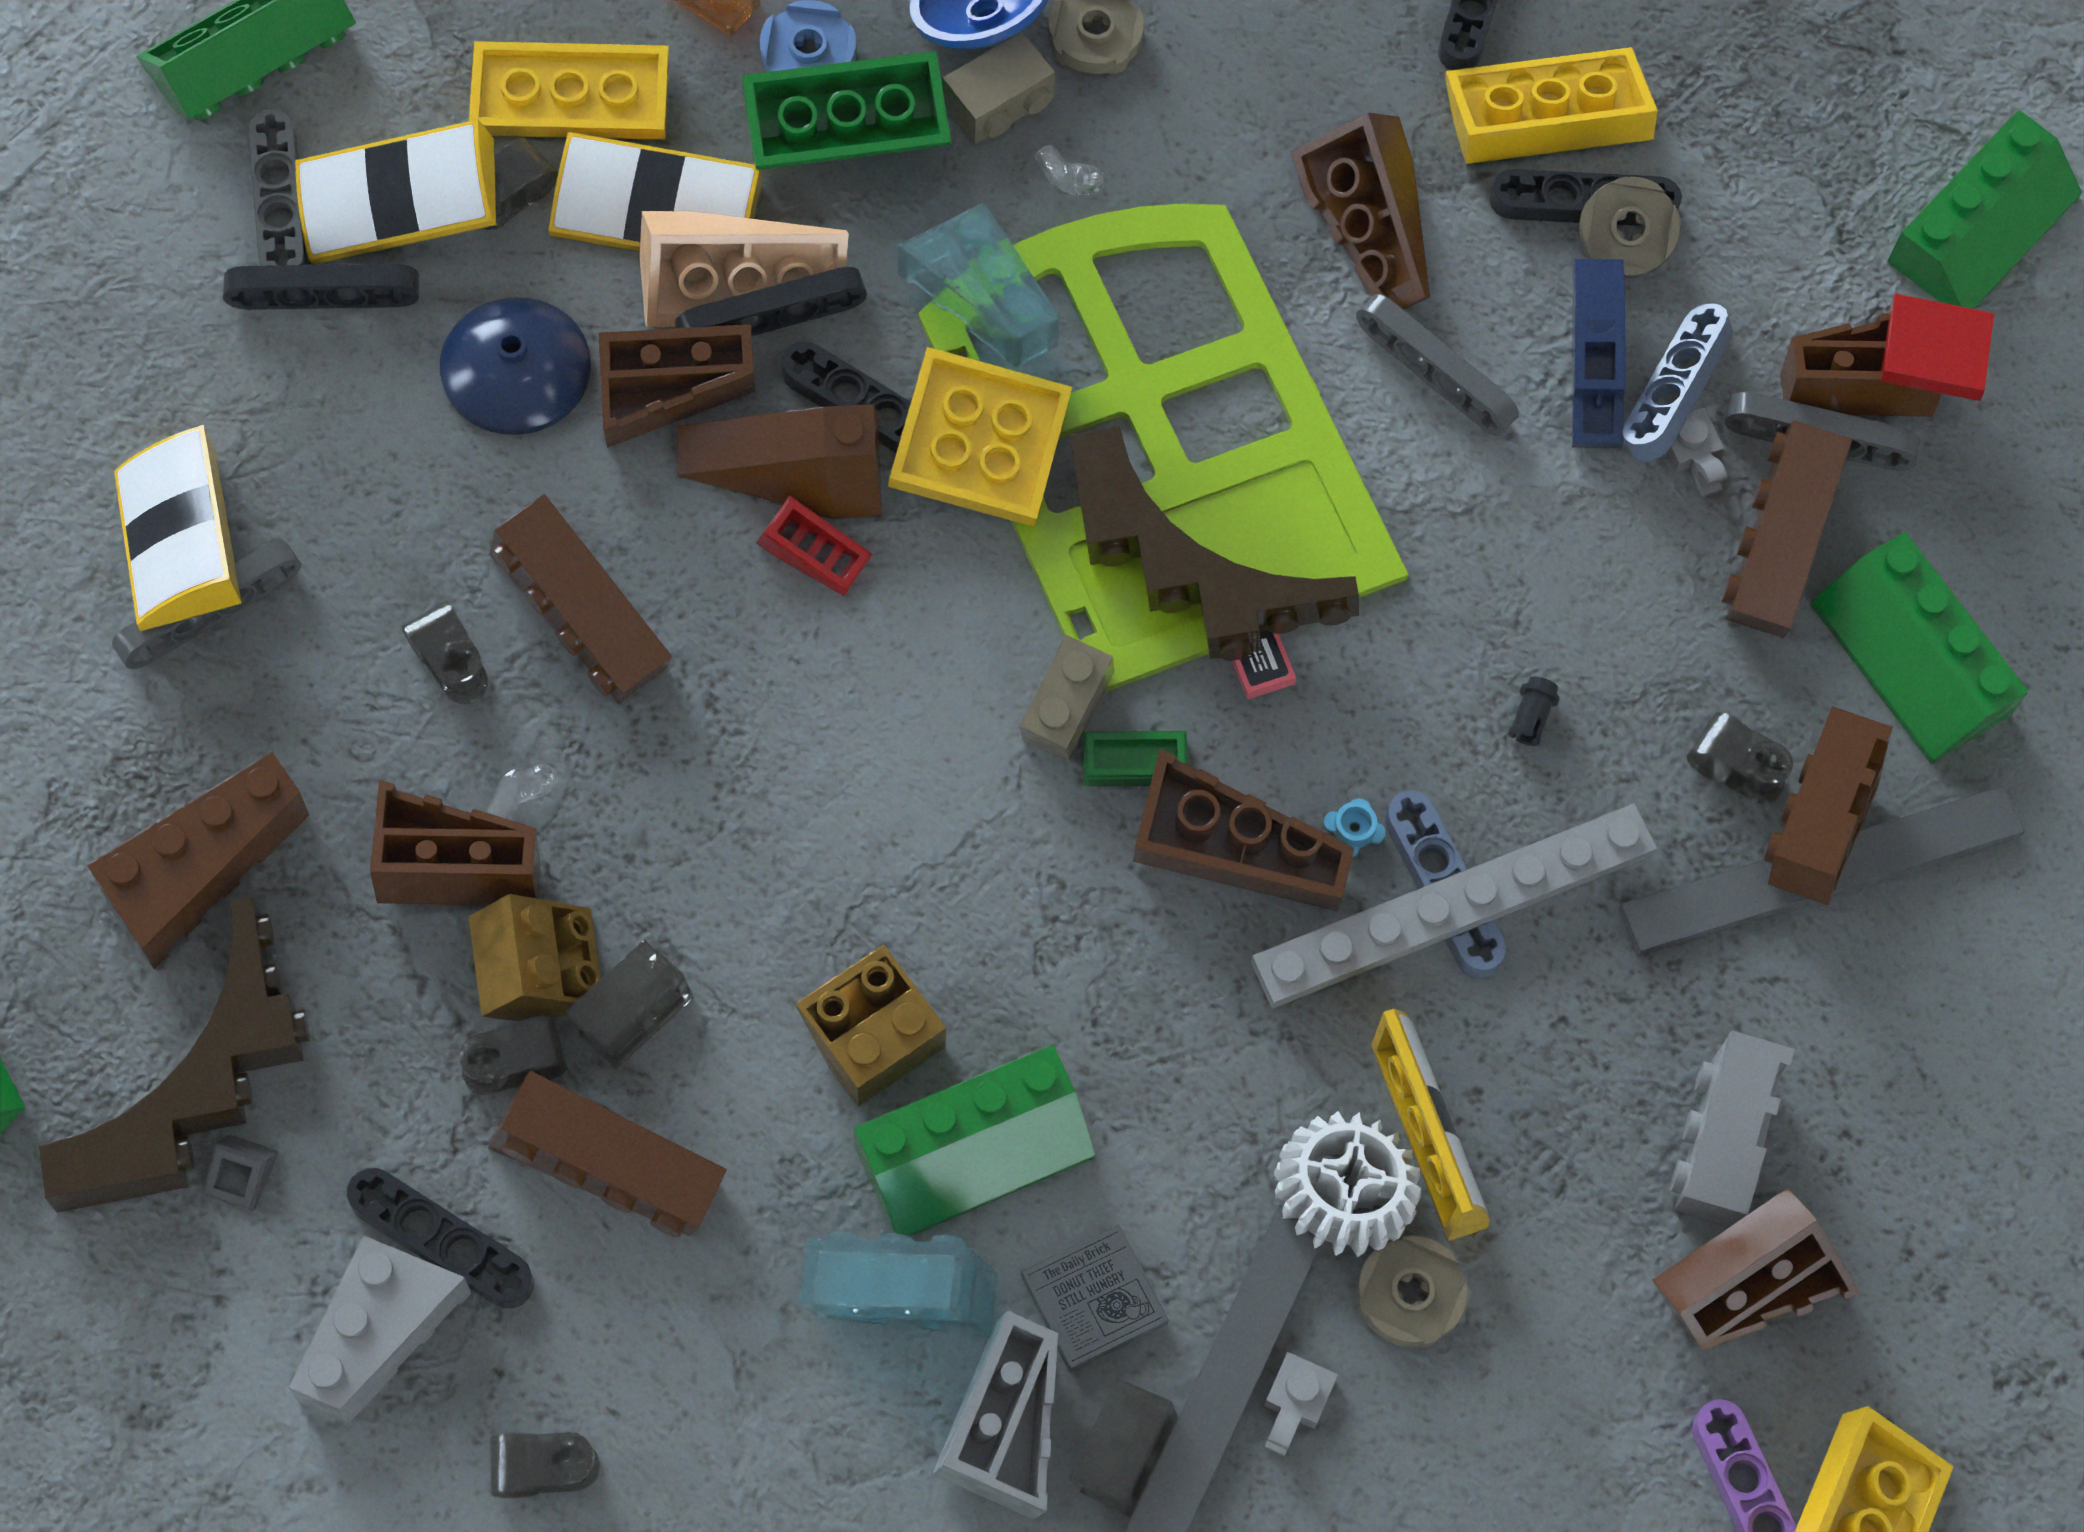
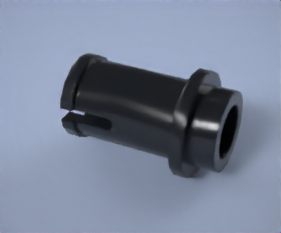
[1508,676,1560,746]

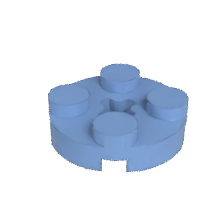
[760,0,857,72]

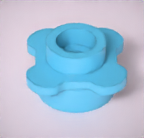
[1324,798,1385,857]

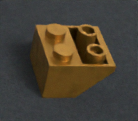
[468,894,605,1022]
[796,945,947,1107]

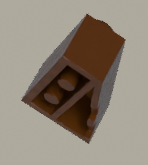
[1780,313,1941,417]
[599,325,755,448]
[1764,706,1893,905]

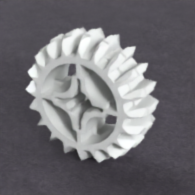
[1274,1111,1421,1257]

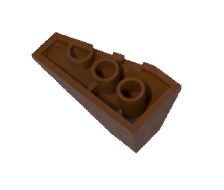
[1291,113,1430,310]
[677,404,882,519]

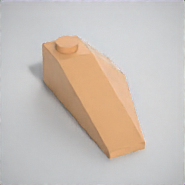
[640,211,849,327]

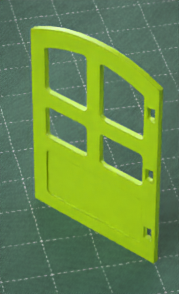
[918,204,1409,693]

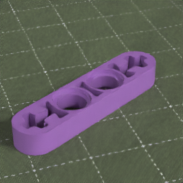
[1692,1399,1797,1532]

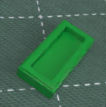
[1083,731,1188,786]

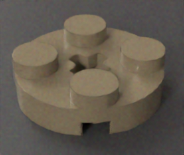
[1048,0,1144,75]
[1579,177,1680,277]
[1356,1235,1468,1348]

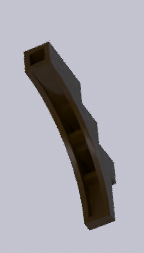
[1070,426,1359,661]
[39,898,310,1213]

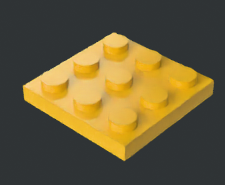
[888,347,1072,527]

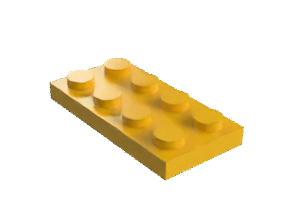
[469,41,670,140]

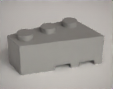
[1670,1030,1795,1227]
[289,1235,472,1423]
[933,1310,1058,1520]

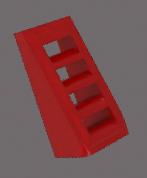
[756,495,873,596]

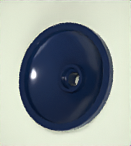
[440,297,591,435]

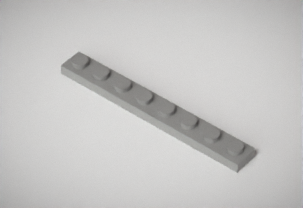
[1251,803,1657,1009]

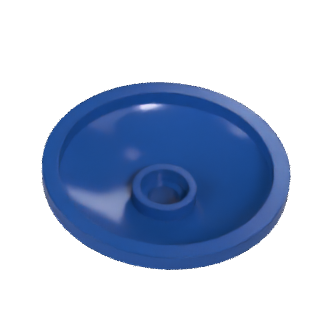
[910,0,1048,50]

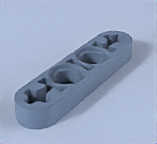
[1622,303,1733,461]
[1385,790,1506,978]

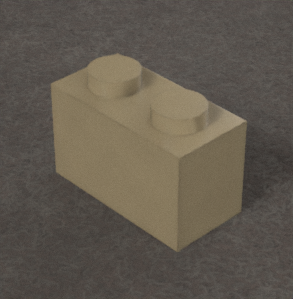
[942,32,1056,145]
[1020,635,1114,762]

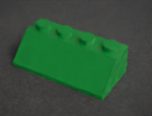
[136,0,356,120]
[742,51,951,170]
[1887,109,2082,309]
[1810,531,2029,764]
[854,1044,1096,1242]

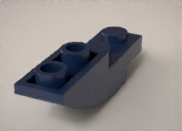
[1572,259,1626,448]

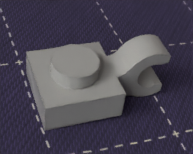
[1666,408,1728,498]
[1264,1352,1338,1457]

